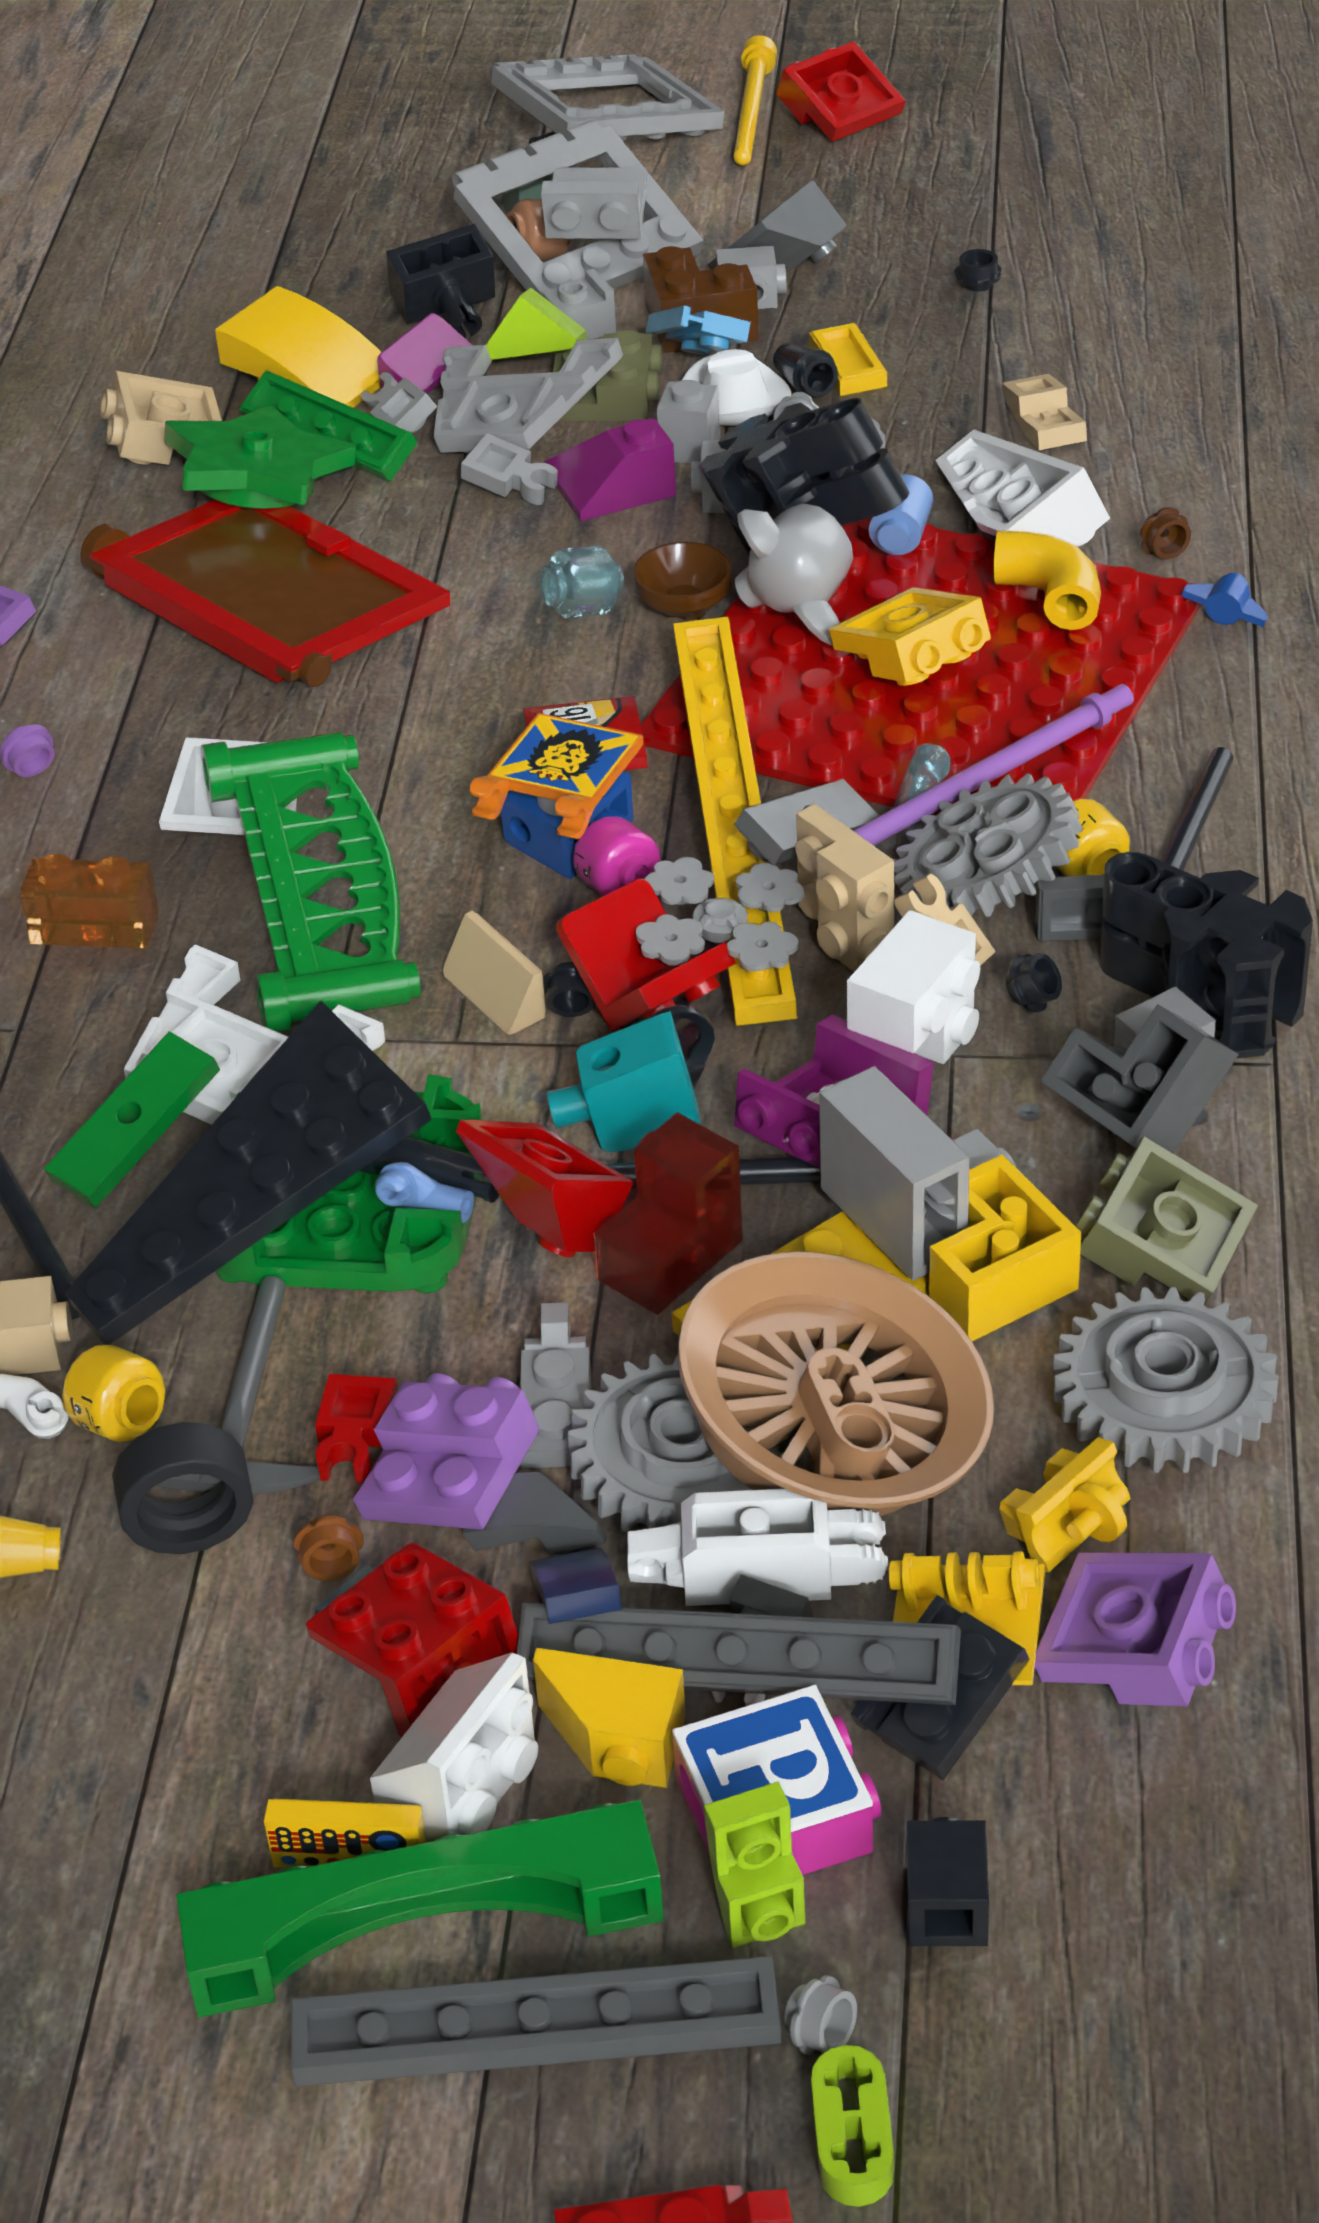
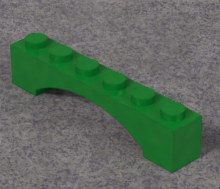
[176,1799,664,2018]

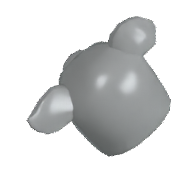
[735,503,853,645]

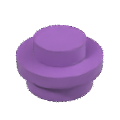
[0,724,55,777]

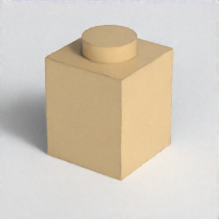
[0,1276,73,1375]

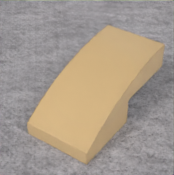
[1002,374,1087,450]

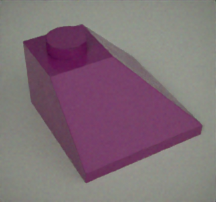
[544,418,676,521]

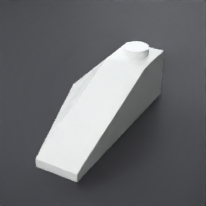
[935,430,1110,547]

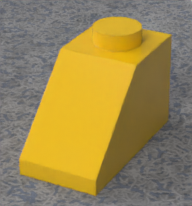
[533,1648,686,1788]

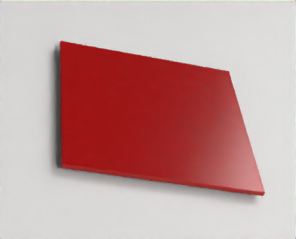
[641,517,1202,816]

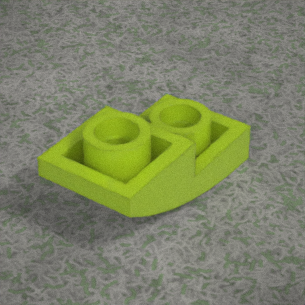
[704,1781,805,1948]

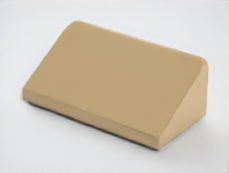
[443,910,546,1035]

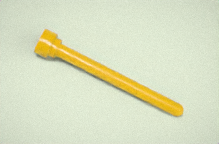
[733,36,777,166]

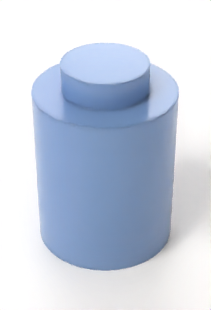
[869,474,933,555]

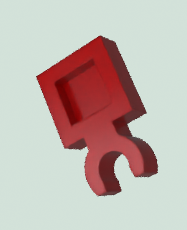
[315,1374,398,1484]

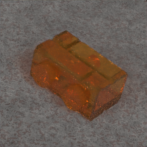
[20,854,159,948]

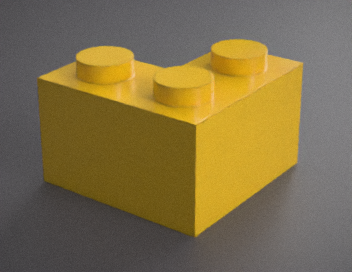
[929,1154,1081,1342]

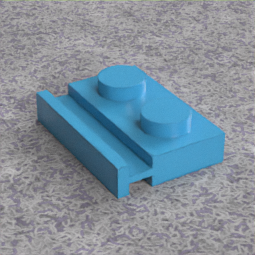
[646,306,751,355]

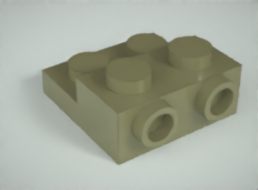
[553,330,663,421]
[1075,1136,1258,1305]

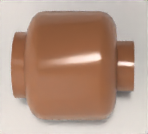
[506,199,574,261]

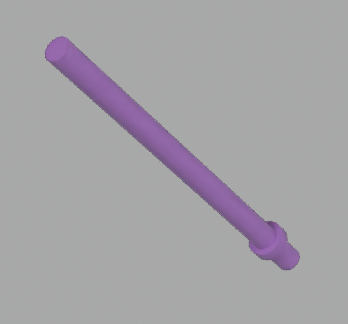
[853,684,1134,846]

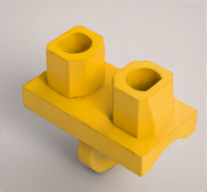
[999,1437,1131,1573]

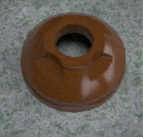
[633,541,732,621]

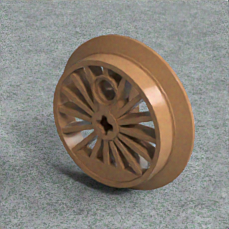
[677,1252,994,1516]

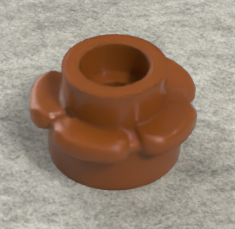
[293,1515,364,1581]

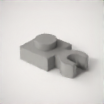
[361,372,438,433]
[461,433,558,505]

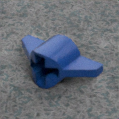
[1181,573,1268,627]

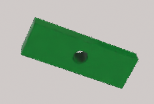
[44,1031,220,1209]

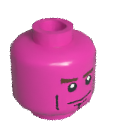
[573,816,661,897]

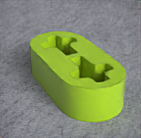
[811,2045,894,2207]

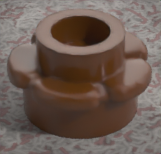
[1140,507,1191,559]

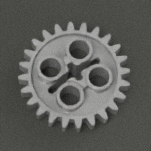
[894,774,1083,917]

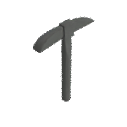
[122,1276,320,1495]

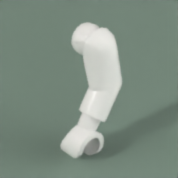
[0,1373,68,1439]

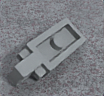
[520,1302,591,1469]

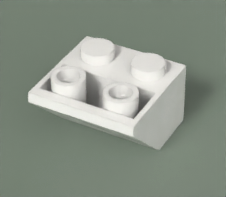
[370,1652,538,1843]

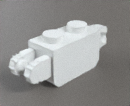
[627,1489,889,1606]

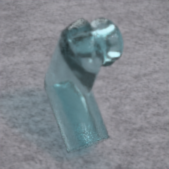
[892,743,951,823]

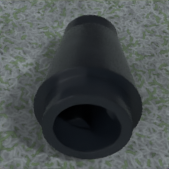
[773,343,838,398]

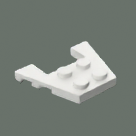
[124,945,385,1125]

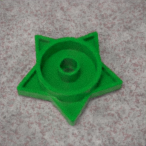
[164,406,357,509]

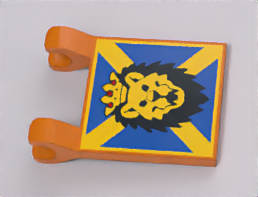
[470,713,643,839]

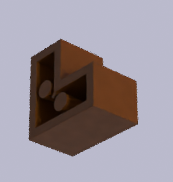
[643,246,759,353]

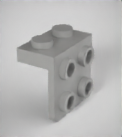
[541,167,647,240]

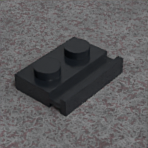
[850,1595,1030,1781]

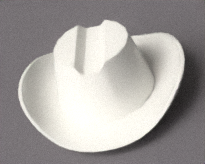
[683,349,792,426]

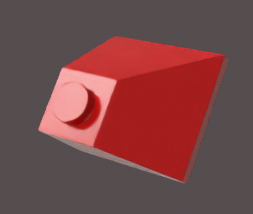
[456,1119,634,1258]

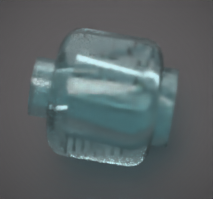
[540,545,624,619]

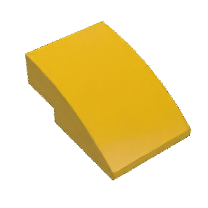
[215,286,381,408]

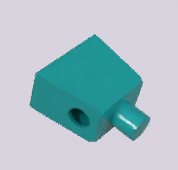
[547,1011,705,1153]

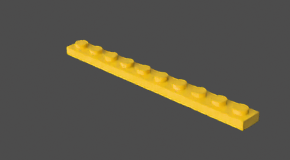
[673,617,797,1026]

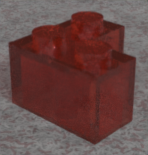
[594,1112,743,1315]

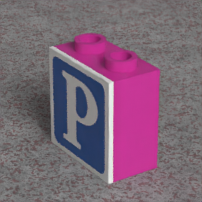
[672,1685,881,1875]

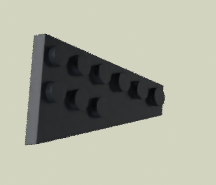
[65,1001,432,1345]

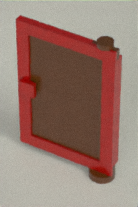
[80,500,450,687]

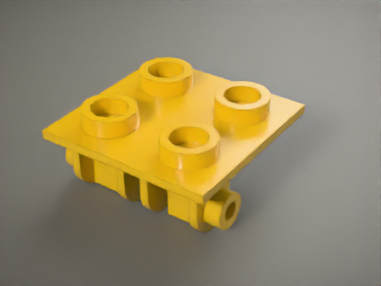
[889,1551,1045,1685]

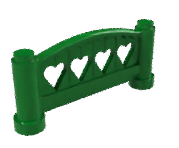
[201,732,421,1033]

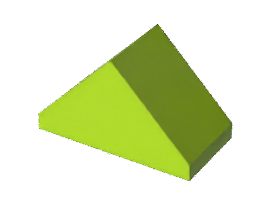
[486,288,587,360]

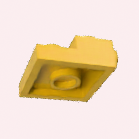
[829,587,991,686]

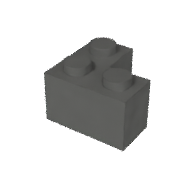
[1041,1004,1239,1154]

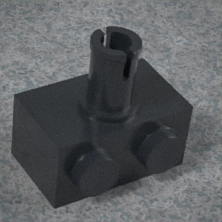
[386,224,495,338]

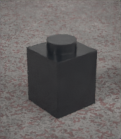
[907,1817,989,1946]

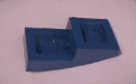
[528,1547,622,1624]

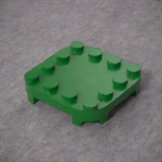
[216,1074,482,1293]

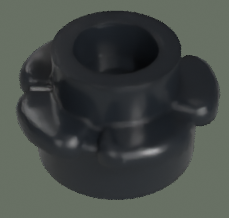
[954,249,1001,292]
[1006,953,1062,1012]
[543,962,595,1017]

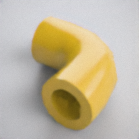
[994,530,1101,630]

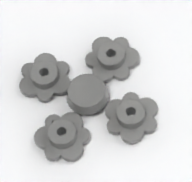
[636,857,804,971]

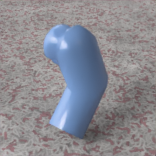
[375,1162,474,1223]

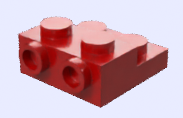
[776,41,906,142]

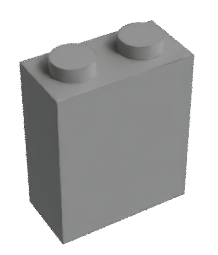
[819,1066,970,1281]

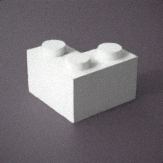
[847,910,980,1064]

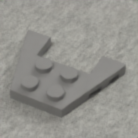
[434,338,623,454]

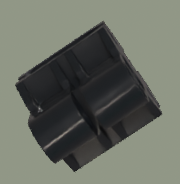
[699,397,910,556]
[1100,852,1313,1059]

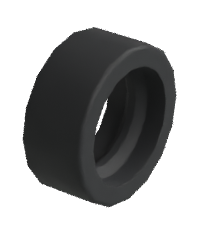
[112,1422,254,1554]

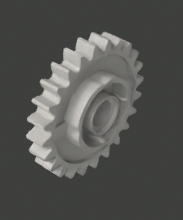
[1053,1287,1279,1473]
[568,1354,794,1532]

